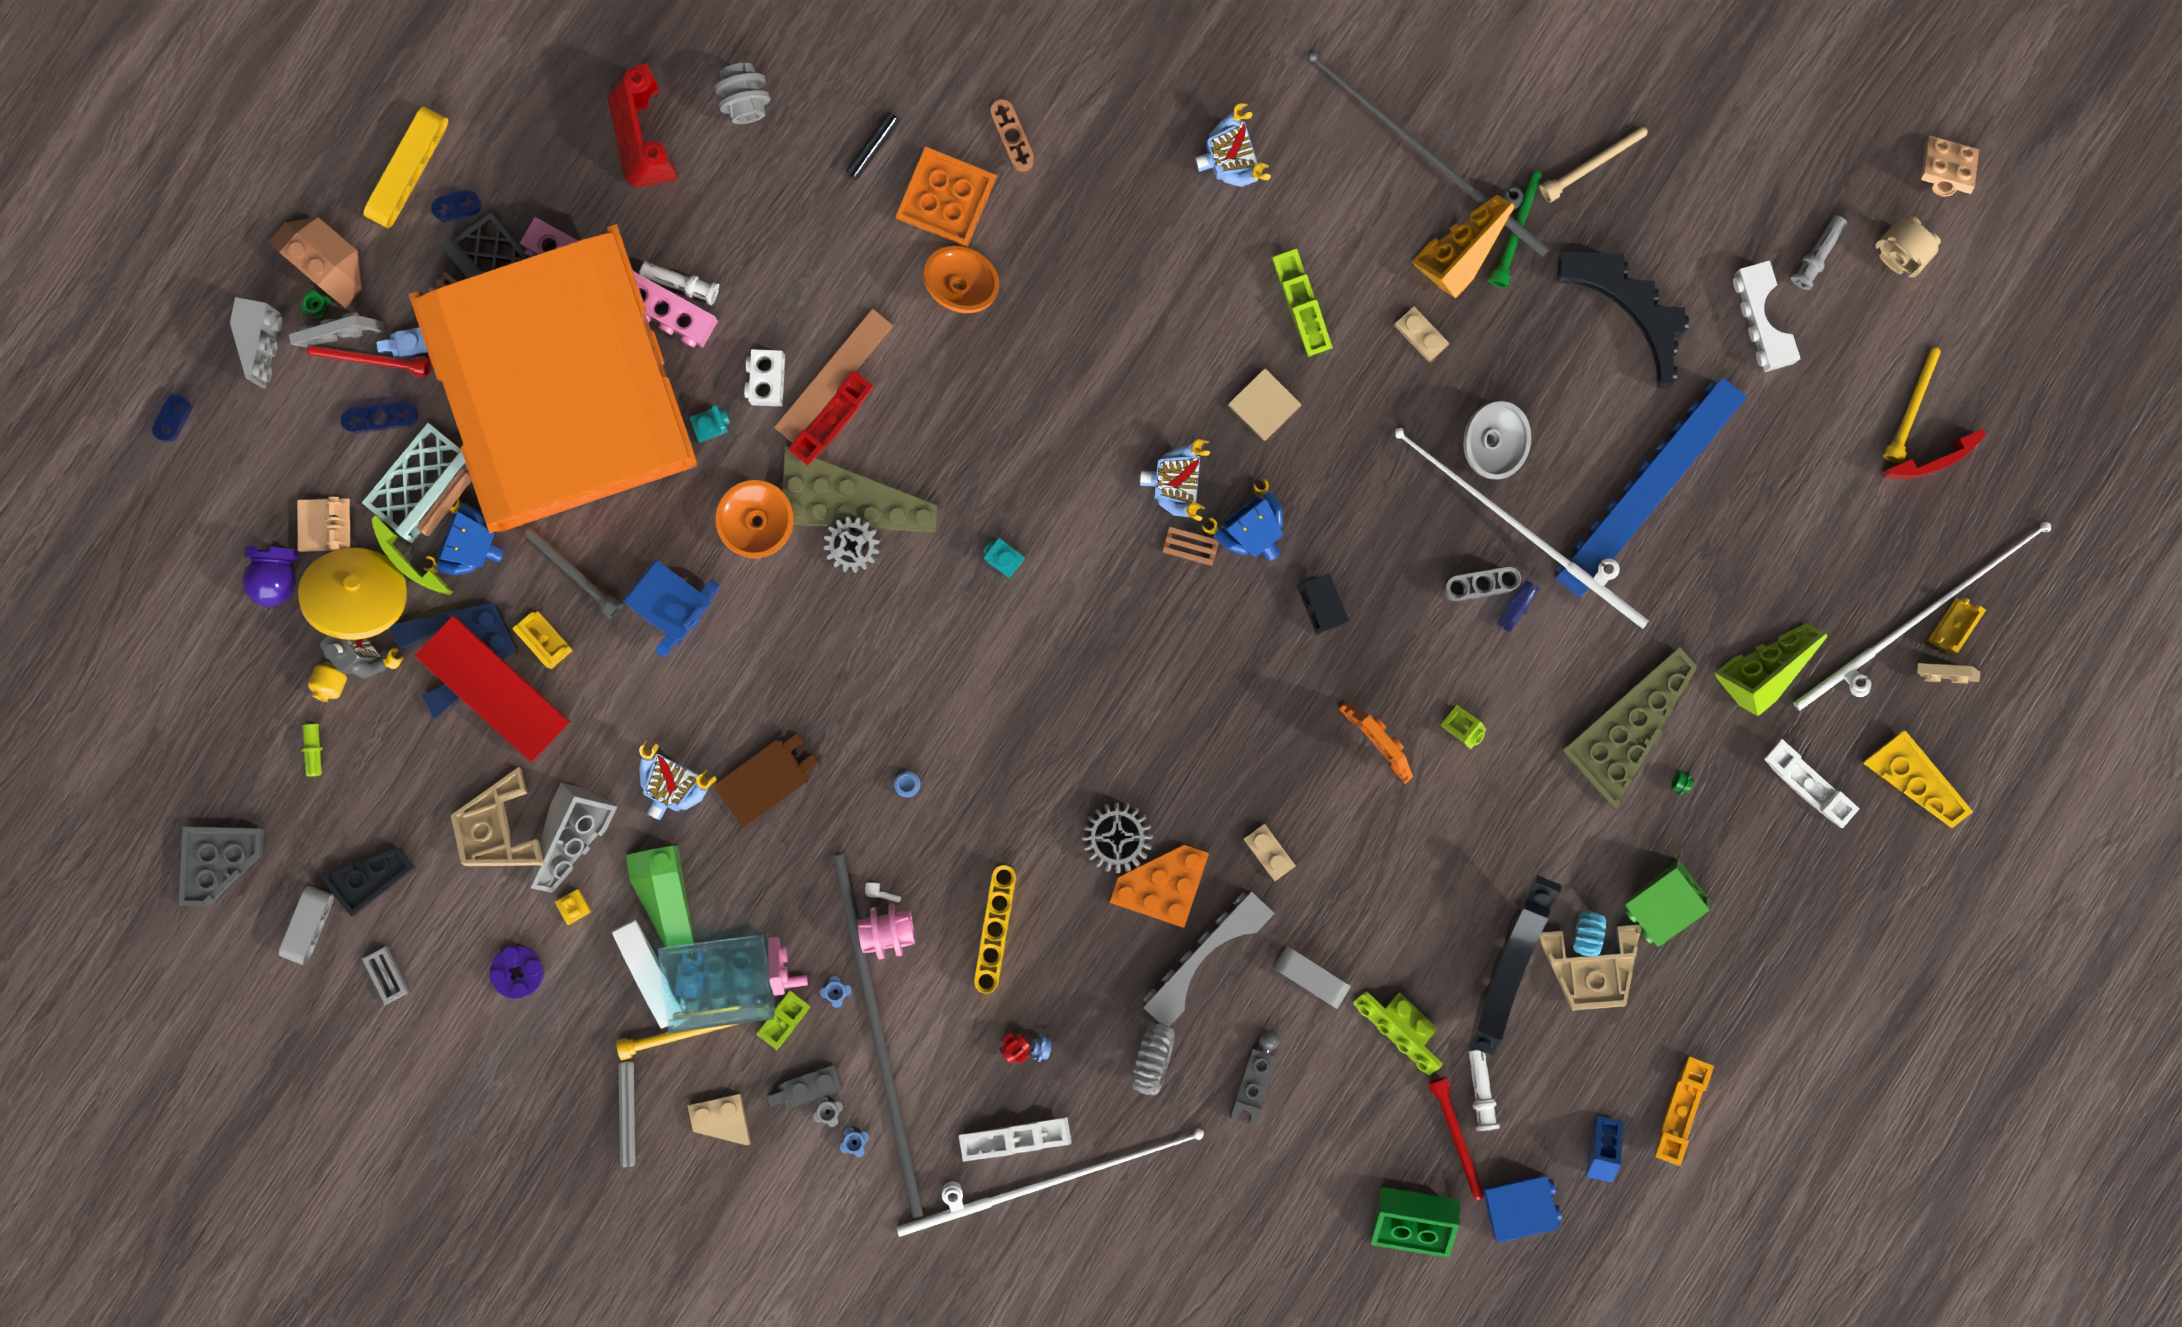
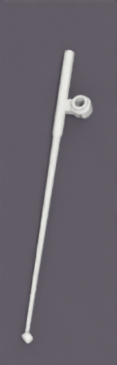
[1395,428,1649,629]
[1793,522,2051,711]
[897,1128,1204,1236]

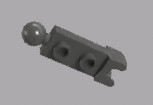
[1230,1030,1280,1127]

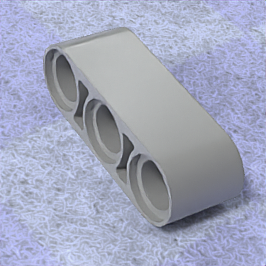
[1443,567,1521,601]
[279,885,334,966]
[1273,946,1351,1009]

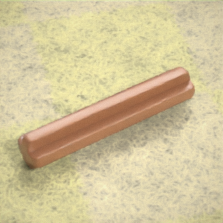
[417,468,472,536]

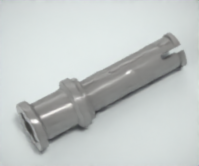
[1791,215,1848,290]

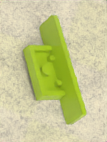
[1353,991,1443,1075]

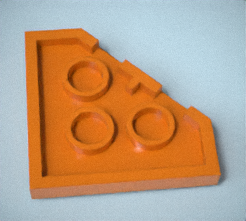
[1110,845,1209,928]

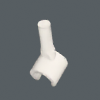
[865,883,901,903]

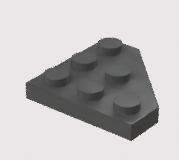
[179,827,264,906]

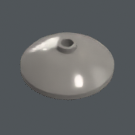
[1464,401,1531,479]

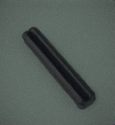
[846,112,899,180]

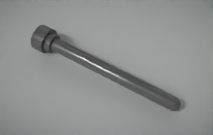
[524,527,624,619]

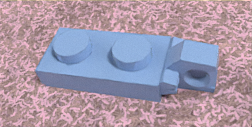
[376,328,429,359]

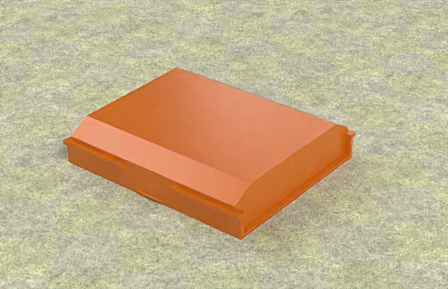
[409,224,698,533]

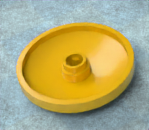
[298,548,407,640]

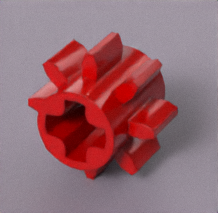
[999,1032,1032,1065]

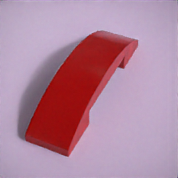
[788,370,874,466]
[1882,429,1986,479]

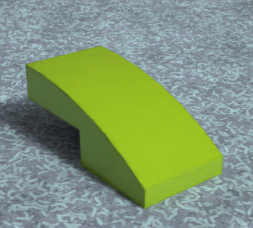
[756,991,811,1051]

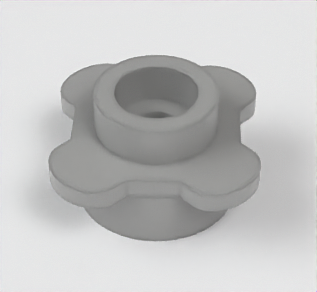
[813,1097,843,1127]

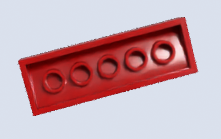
[414,615,571,762]

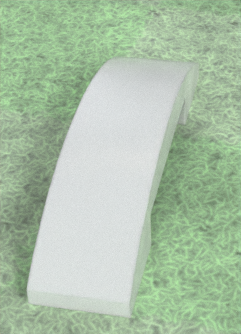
[1764,739,1860,828]

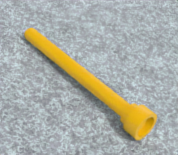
[1883,347,1941,464]
[616,1014,742,1061]

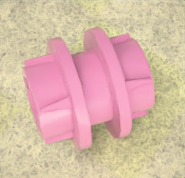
[857,904,916,959]

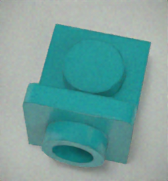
[689,404,730,443]
[983,537,1025,579]

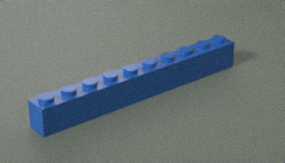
[1554,378,1747,598]

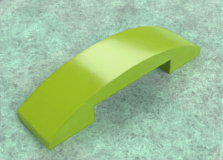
[372,515,453,595]

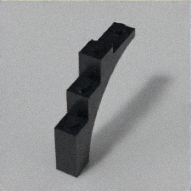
[1557,251,1689,389]

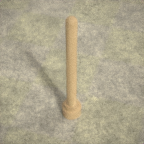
[1539,127,1648,203]

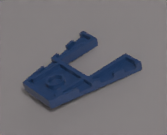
[389,602,518,719]

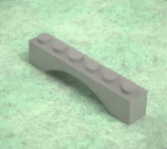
[1143,891,1275,1027]

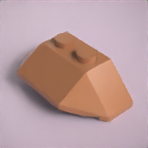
[268,217,363,308]

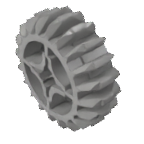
[1082,802,1153,873]
[1132,1023,1175,1095]

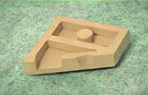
[1917,663,1980,684]
[688,1093,751,1145]

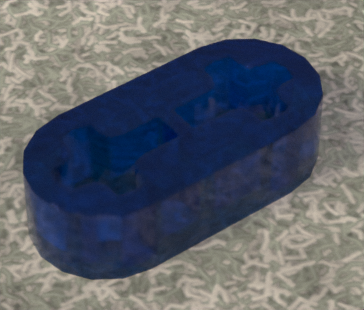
[431,190,482,222]
[152,395,192,443]

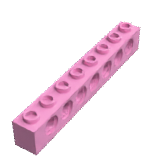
[519,217,718,348]

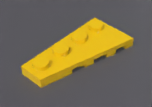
[1862,730,1973,828]

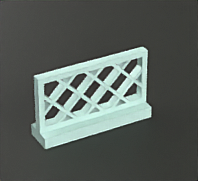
[362,423,468,543]

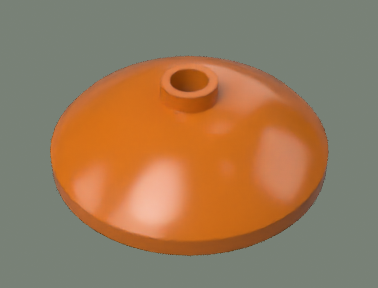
[923,246,999,313]
[716,480,794,558]

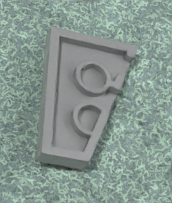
[289,313,386,347]

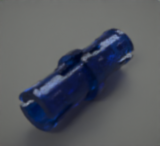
[1497,581,1540,633]

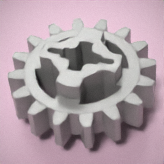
[824,516,881,573]

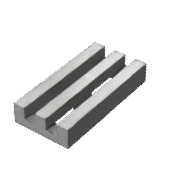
[361,946,410,1005]

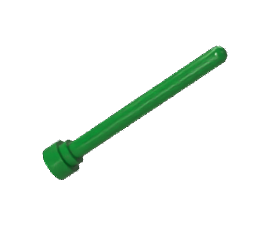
[1488,170,1541,288]

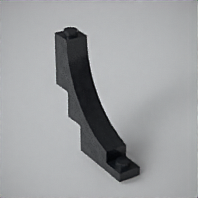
[1468,875,1562,1056]

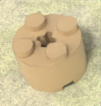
[1876,215,1941,278]

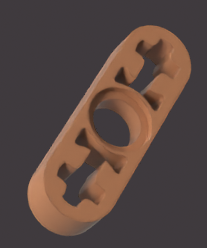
[990,99,1034,172]

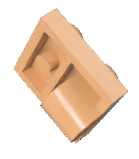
[1921,135,1979,197]

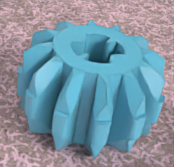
[1573,911,1606,956]

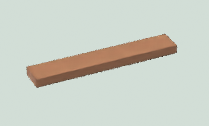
[774,309,893,443]

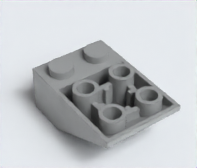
[230,297,283,388]

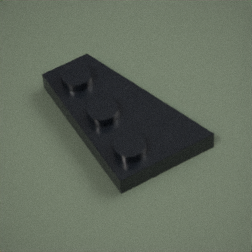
[320,847,416,917]

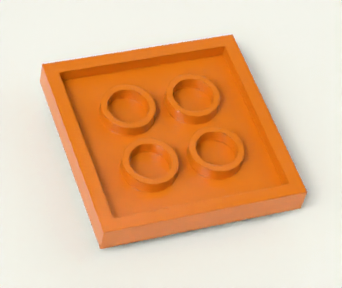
[895,146,997,248]

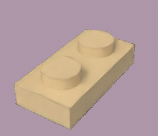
[1394,307,1449,363]
[1243,824,1296,881]

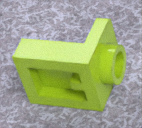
[1441,705,1486,749]

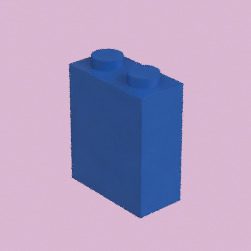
[1482,1173,1562,1243]

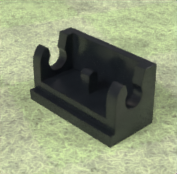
[1297,573,1349,635]

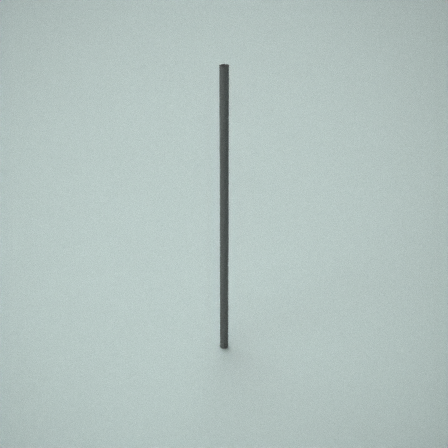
[833,854,924,1218]

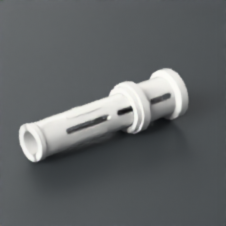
[640,261,719,305]
[1468,1050,1500,1131]

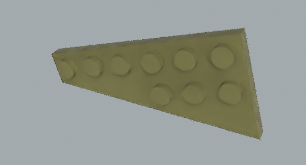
[782,446,938,532]
[1562,647,1697,810]

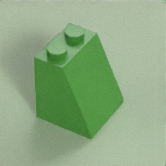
[1625,859,1711,947]

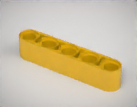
[364,106,448,228]
[974,865,1016,994]

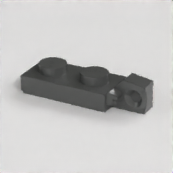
[767,1065,843,1108]

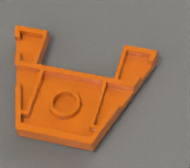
[1338,701,1413,784]

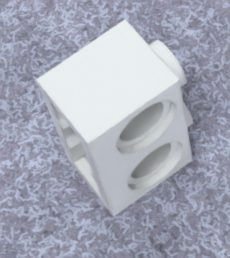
[745,349,785,406]

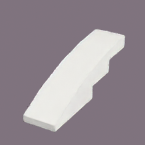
[612,919,685,1029]
[959,1117,1071,1161]

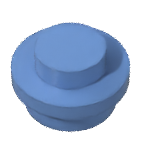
[894,771,920,797]

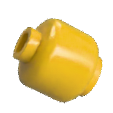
[308,661,347,702]

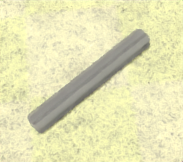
[618,1061,635,1167]

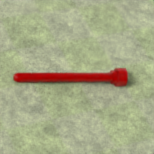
[307,345,431,378]
[1427,1077,1484,1201]

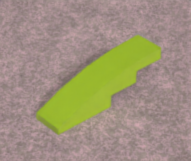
[1271,248,1332,357]

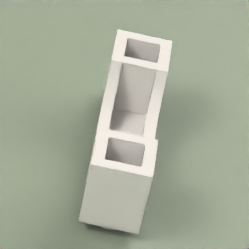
[1733,261,1801,372]

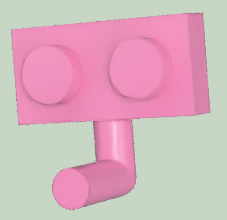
[768,937,808,995]

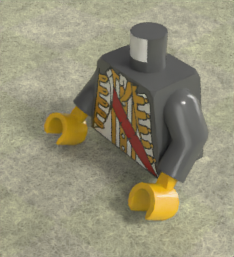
[319,633,404,679]

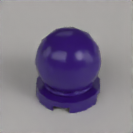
[242,546,299,607]

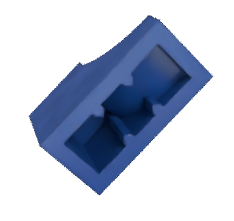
[1586,1116,1623,1183]

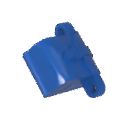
[622,559,721,658]

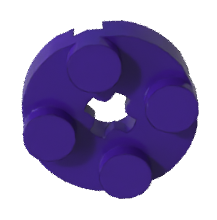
[489,946,544,999]

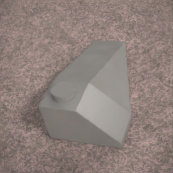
[529,782,617,893]

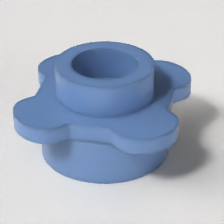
[820,976,852,1008]
[1031,1034,1052,1062]
[840,1127,869,1157]

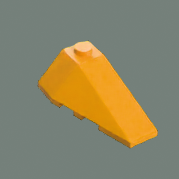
[1412,195,1515,298]

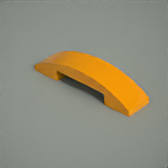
[1654,1056,1714,1166]

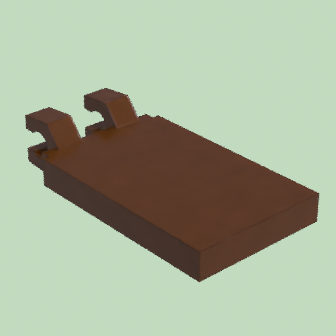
[713,733,821,828]

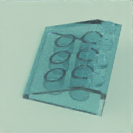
[658,934,775,1034]

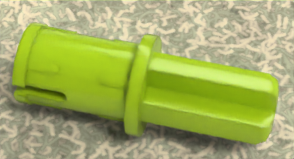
[301,724,323,777]

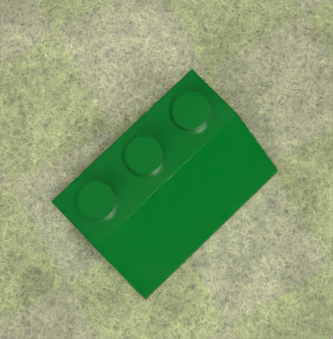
[1371,1187,1460,1258]

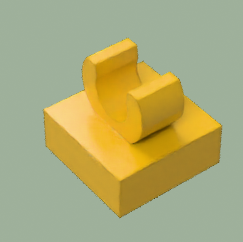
[555,889,592,925]

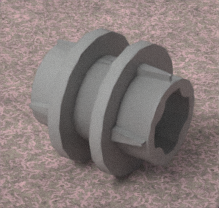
[715,63,770,124]

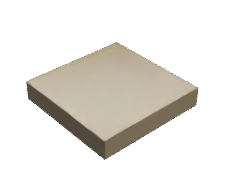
[1228,368,1302,442]

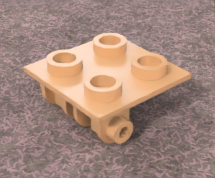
[297,497,350,552]

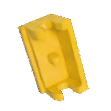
[1927,598,1986,655]
[512,611,573,669]

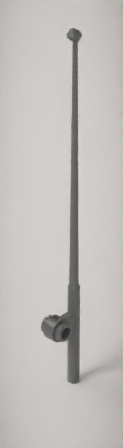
[1309,51,1549,257]

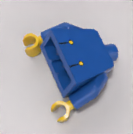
[1202,479,1283,561]
[423,498,504,576]

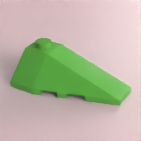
[626,846,695,954]

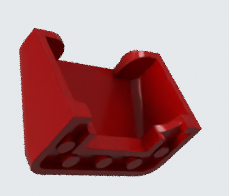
[608,63,678,188]

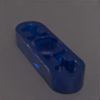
[341,402,419,434]

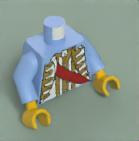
[1195,103,1271,187]
[1140,439,1210,521]
[639,740,716,820]

